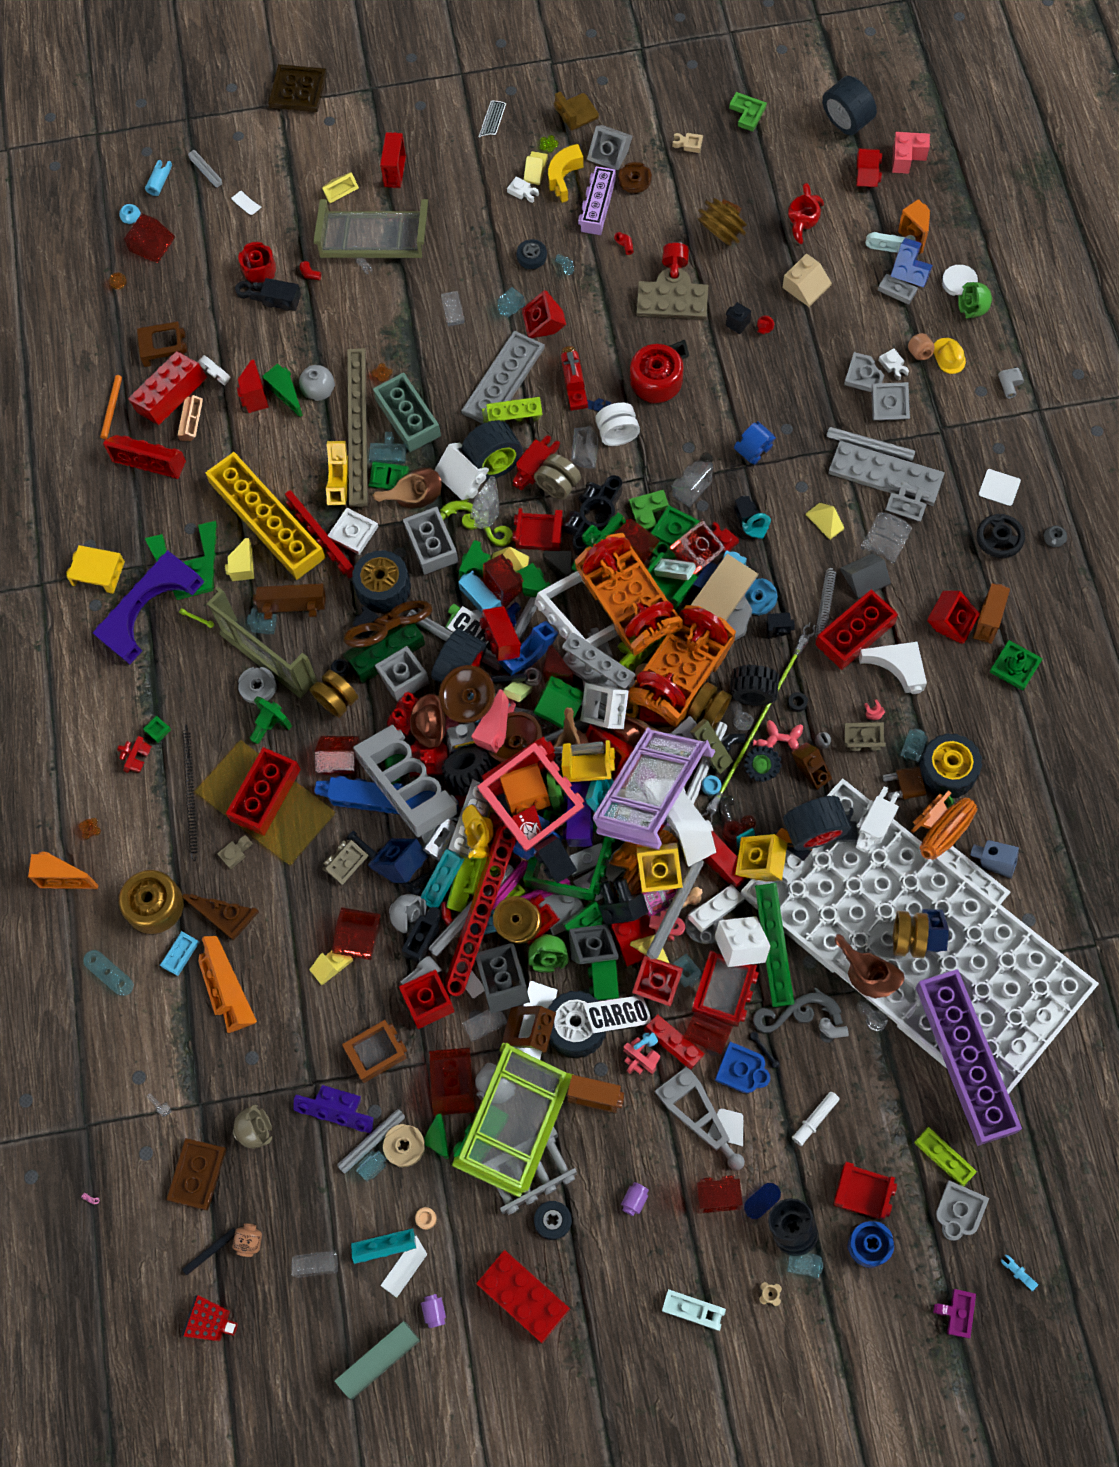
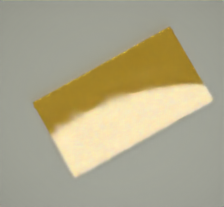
[195,740,336,866]

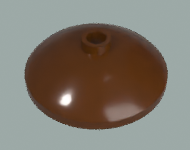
[439,665,495,723]
[487,712,542,763]

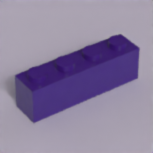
[563,781,594,847]

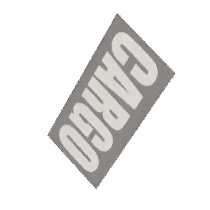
[448,780,490,860]

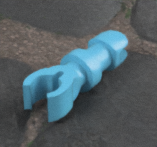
[1001,1255,1038,1291]

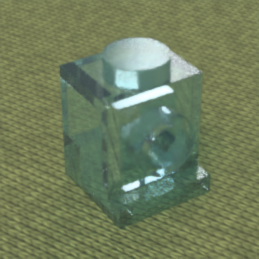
[497,287,525,318]
[900,729,928,762]
[673,953,702,988]

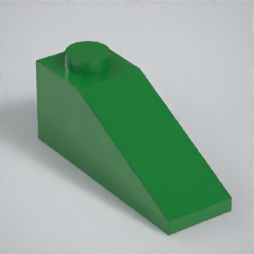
[262,363,303,417]

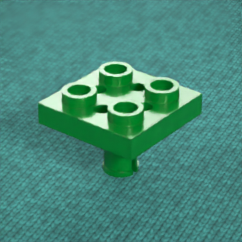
[990,640,1043,691]

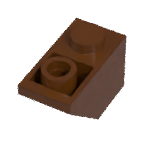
[791,742,832,790]

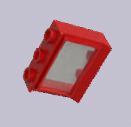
[692,950,759,1027]

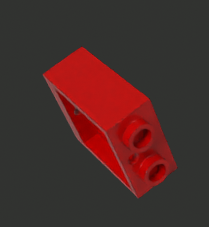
[380,132,406,188]

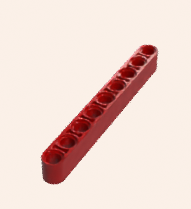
[444,825,516,996]

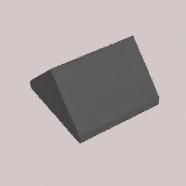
[840,553,891,599]
[569,924,619,964]

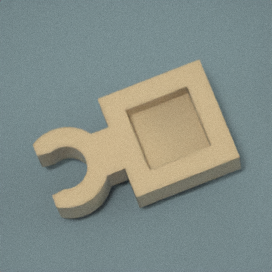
[673,133,703,153]

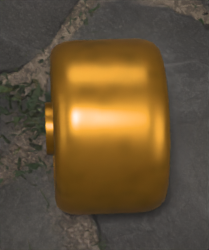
[119,870,184,934]

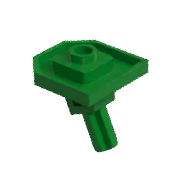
[250,696,292,744]

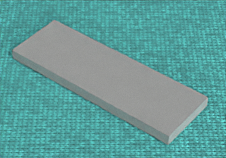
[461,331,545,424]

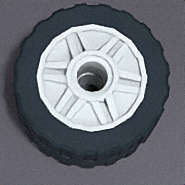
[548,991,606,1058]

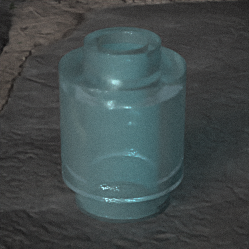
[356,1150,387,1182]

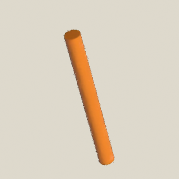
[100,375,122,439]

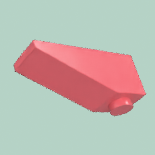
[471,689,509,753]

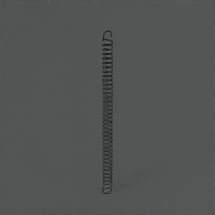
[182,724,198,861]

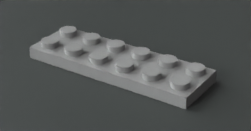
[828,441,945,506]

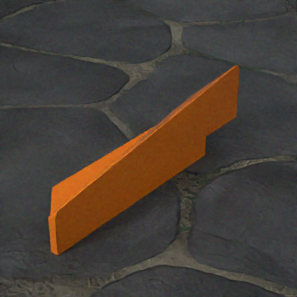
[198,936,257,1033]

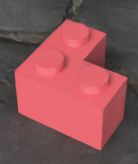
[892,132,930,174]

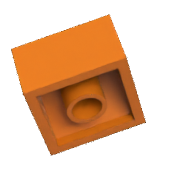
[898,199,930,254]
[500,763,551,816]

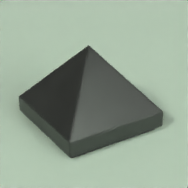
[669,339,689,359]

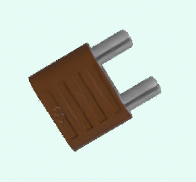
[883,766,926,800]

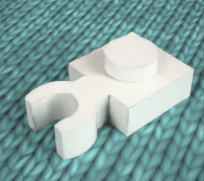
[507,177,539,203]
[879,349,909,381]

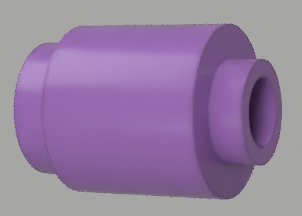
[621,1182,649,1216]
[421,1294,446,1328]

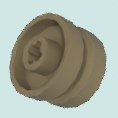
[534,454,581,500]

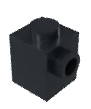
[726,302,752,334]

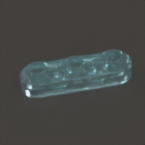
[83,950,134,996]

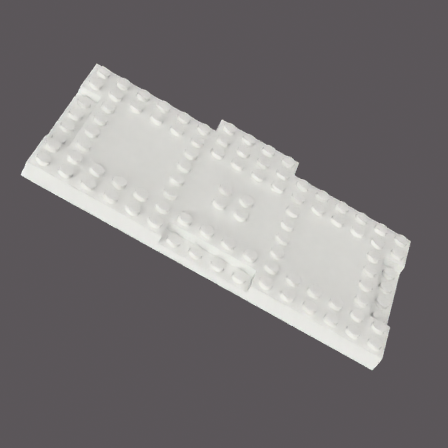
[741,778,1099,1094]

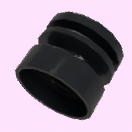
[768,1198,819,1256]

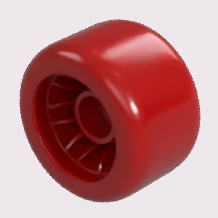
[630,344,684,403]

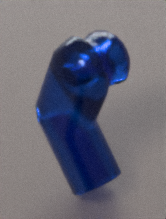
[506,602,521,627]

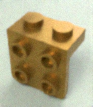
[554,91,599,131]

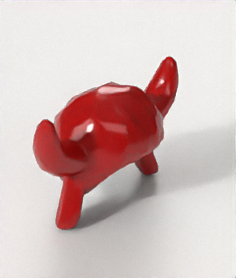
[788,183,824,244]

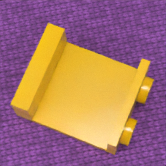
[67,545,125,594]
[561,740,615,782]

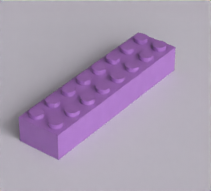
[915,969,1022,1146]

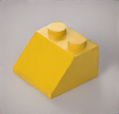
[736,834,787,882]

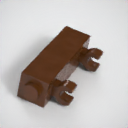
[253,583,326,620]

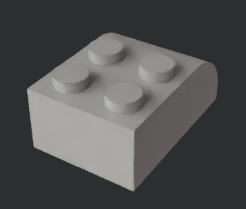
[403,507,458,575]

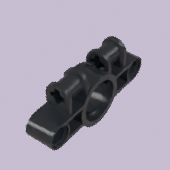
[562,475,622,556]

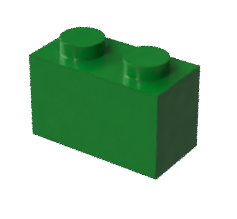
[588,959,619,1001]

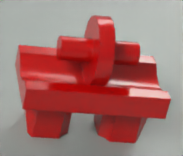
[117,736,152,773]

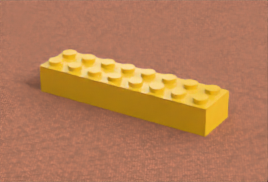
[205,452,326,580]

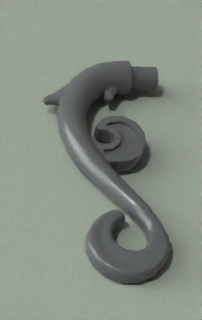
[753,988,843,1033]

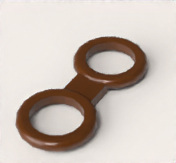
[344,600,432,647]

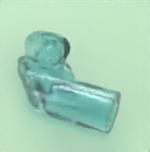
[555,254,574,275]

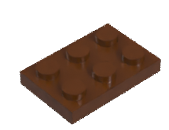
[166,1138,226,1211]

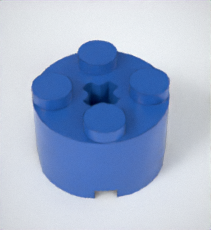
[734,421,776,465]
[848,1221,894,1268]

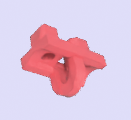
[649,911,685,941]

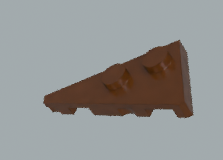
[182,894,259,941]

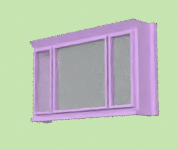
[593,727,715,850]

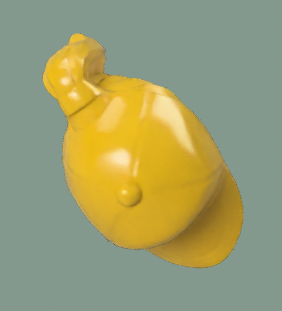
[462,805,494,859]

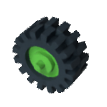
[744,746,782,782]

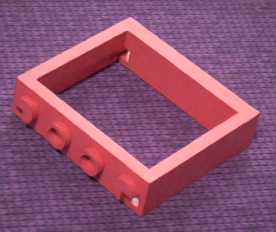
[477,743,585,852]

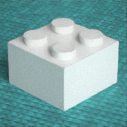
[715,916,770,967]

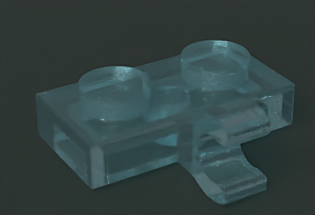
[369,432,407,464]

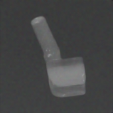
[147,1094,172,1117]

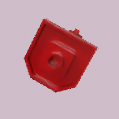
[409,741,448,778]

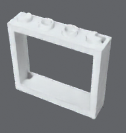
[534,571,618,648]

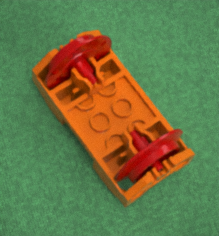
[574,533,683,656]
[627,605,736,727]

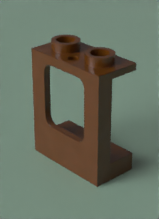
[137,321,188,367]
[501,1006,556,1052]

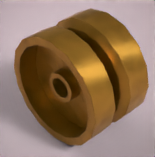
[310,670,359,718]
[687,682,732,730]
[493,896,542,944]
[893,911,929,958]

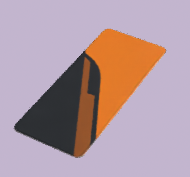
[776,828,812,861]

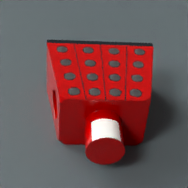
[182,1295,238,1341]

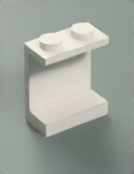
[435,442,489,500]

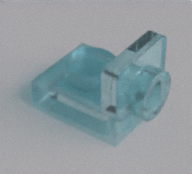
[247,608,277,634]
[787,1253,823,1279]

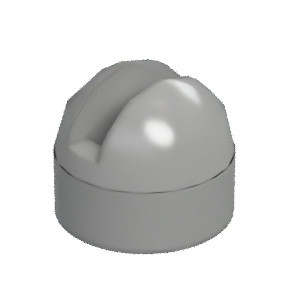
[815,732,831,749]

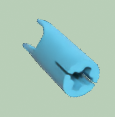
[145,160,172,196]

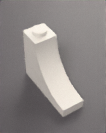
[859,642,927,694]

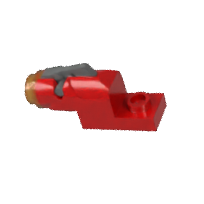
[560,346,588,411]

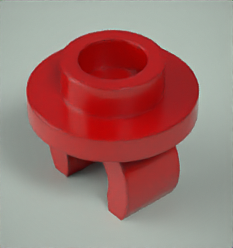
[757,315,774,334]

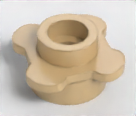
[759,1282,782,1306]

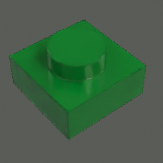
[143,716,171,743]

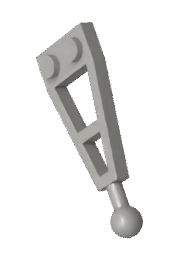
[655,1067,745,1171]

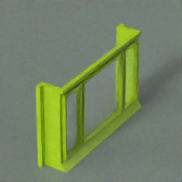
[451,1043,574,1198]

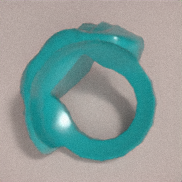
[742,513,771,539]

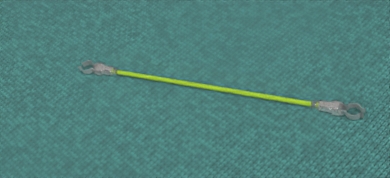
[701,623,815,823]

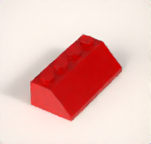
[103,435,186,479]

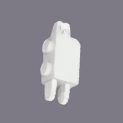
[856,786,899,853]

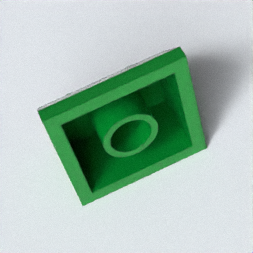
[533,676,584,729]

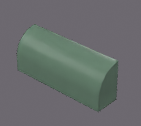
[335,1321,421,1400]

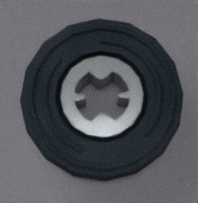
[534,1201,572,1240]

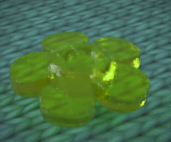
[540,135,559,152]

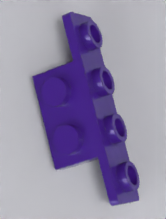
[293,1085,373,1133]

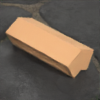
[178,395,203,441]

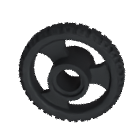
[976,514,1025,559]

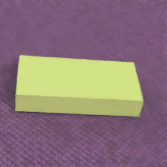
[503,682,532,702]

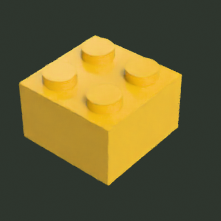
[637,843,683,893]

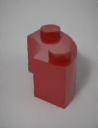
[856,148,882,187]

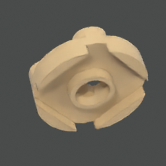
[383,1124,425,1167]

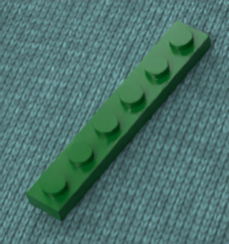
[755,883,794,1007]

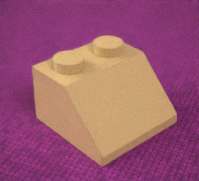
[782,254,832,307]

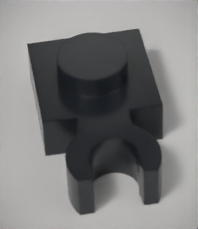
[837,808,858,842]

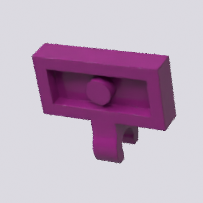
[933,1289,976,1339]

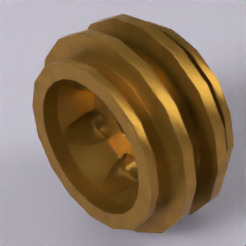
[698,198,747,247]

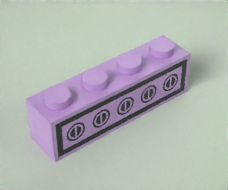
[578,166,616,235]

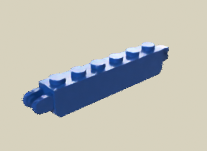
[314,776,460,815]

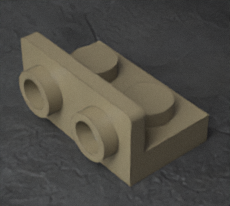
[322,840,369,885]

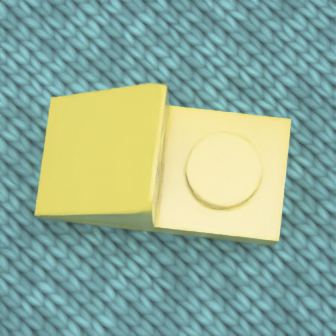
[524,151,548,185]
[309,944,354,985]

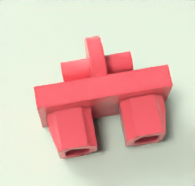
[623,1037,660,1074]

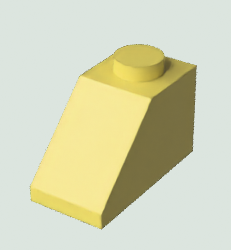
[225,538,254,581]

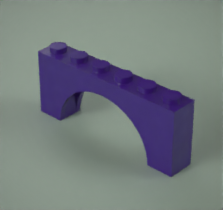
[93,550,204,664]

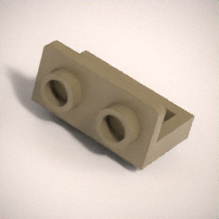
[844,722,886,751]

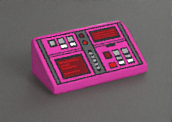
[642,888,678,916]

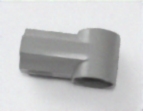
[401,956,443,985]

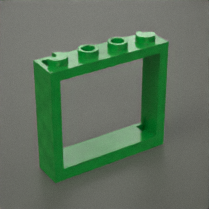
[523,809,616,901]

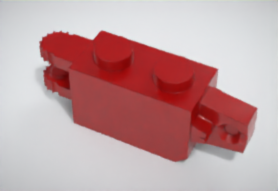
[513,435,560,490]

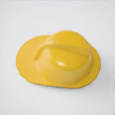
[933,338,966,374]

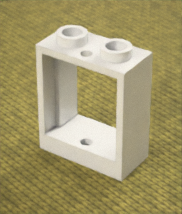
[580,683,629,729]

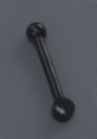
[750,1032,780,1068]

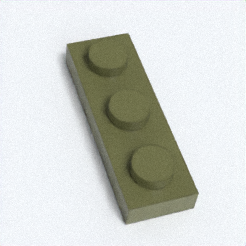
[690,719,733,774]

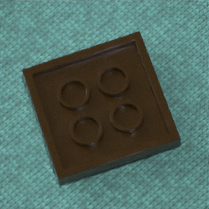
[268,64,327,112]

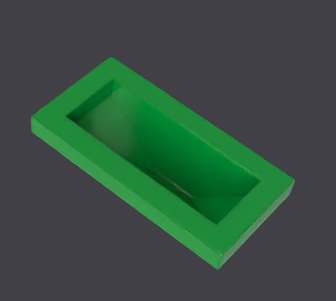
[424,1114,449,1159]

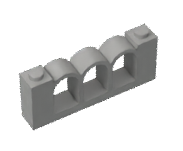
[353,724,458,838]

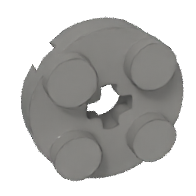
[238,667,277,705]

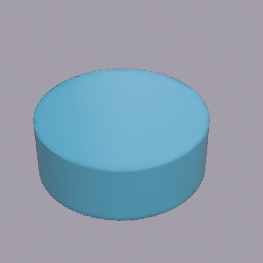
[701,775,721,796]

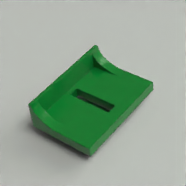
[369,462,410,490]

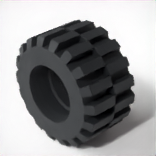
[729,665,779,706]
[441,746,493,796]

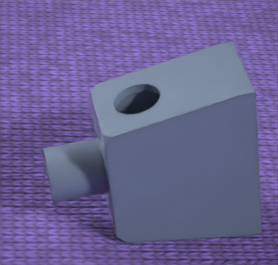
[970,840,1019,879]

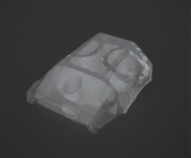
[470,476,499,529]
[861,513,912,564]

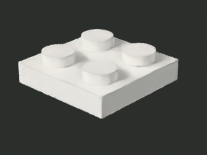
[328,508,379,555]

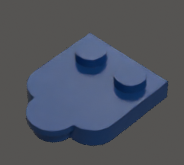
[714,1041,770,1094]

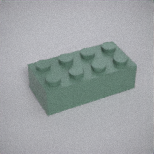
[373,373,441,452]

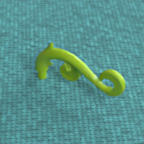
[439,499,513,547]

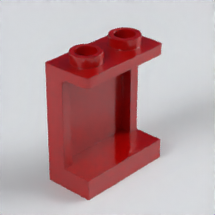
[512,508,563,551]
[833,1161,897,1221]

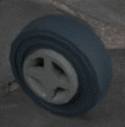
[516,239,547,269]

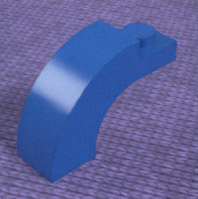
[499,621,558,675]

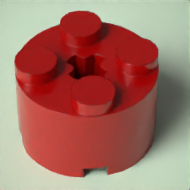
[238,242,276,284]

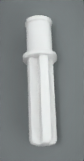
[792,1092,839,1146]

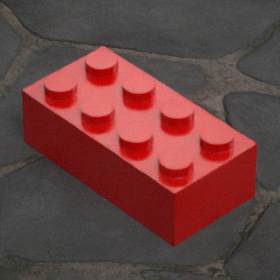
[128,351,207,425]
[815,589,898,670]
[226,747,301,836]
[476,1250,570,1344]

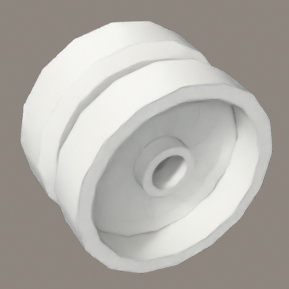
[596,403,640,446]

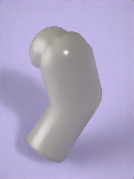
[819,1018,849,1039]

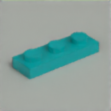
[420,848,465,908]
[351,1228,416,1264]

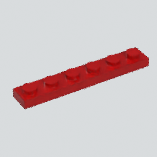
[285,490,354,578]

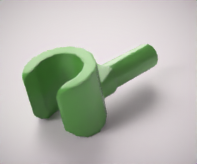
[445,604,460,630]

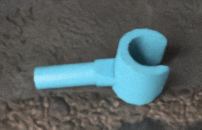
[634,1033,658,1050]

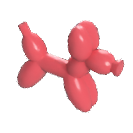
[753,720,803,750]

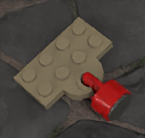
[637,242,708,320]

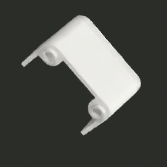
[643,779,716,867]

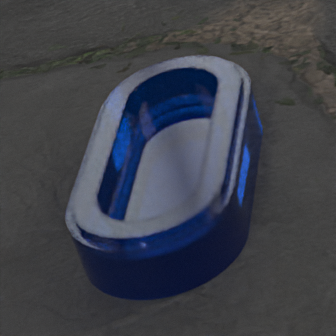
[744,1183,781,1219]

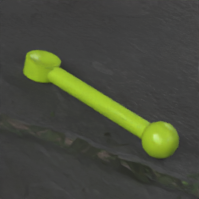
[179,608,214,628]

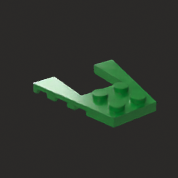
[145,521,218,600]

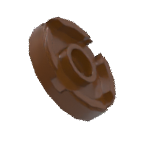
[618,162,652,193]

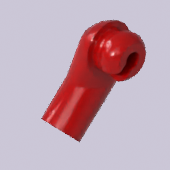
[614,232,634,255]
[299,261,321,280]
[440,902,456,927]

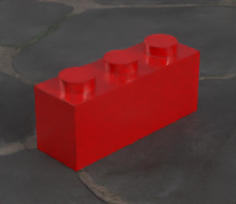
[480,606,521,661]

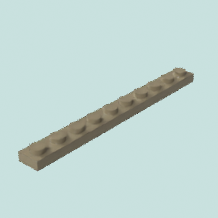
[347,348,368,507]

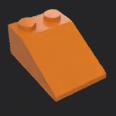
[28,852,99,889]

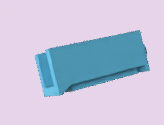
[458,571,502,613]

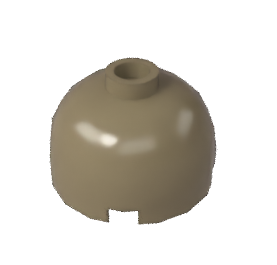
[233,1105,272,1149]

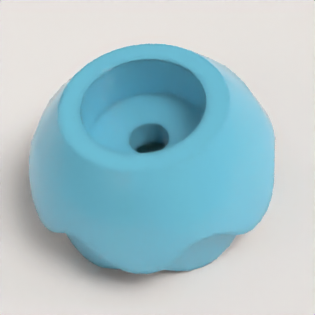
[119,204,141,224]

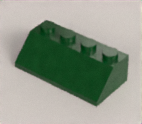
[342,623,425,684]

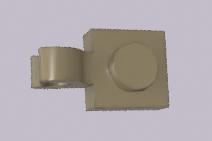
[217,835,253,869]

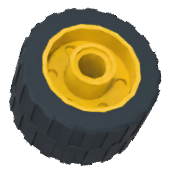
[919,733,982,798]

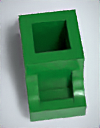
[459,540,491,578]

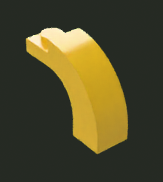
[548,144,584,203]
[326,441,349,505]

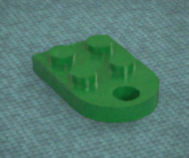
[648,505,701,560]

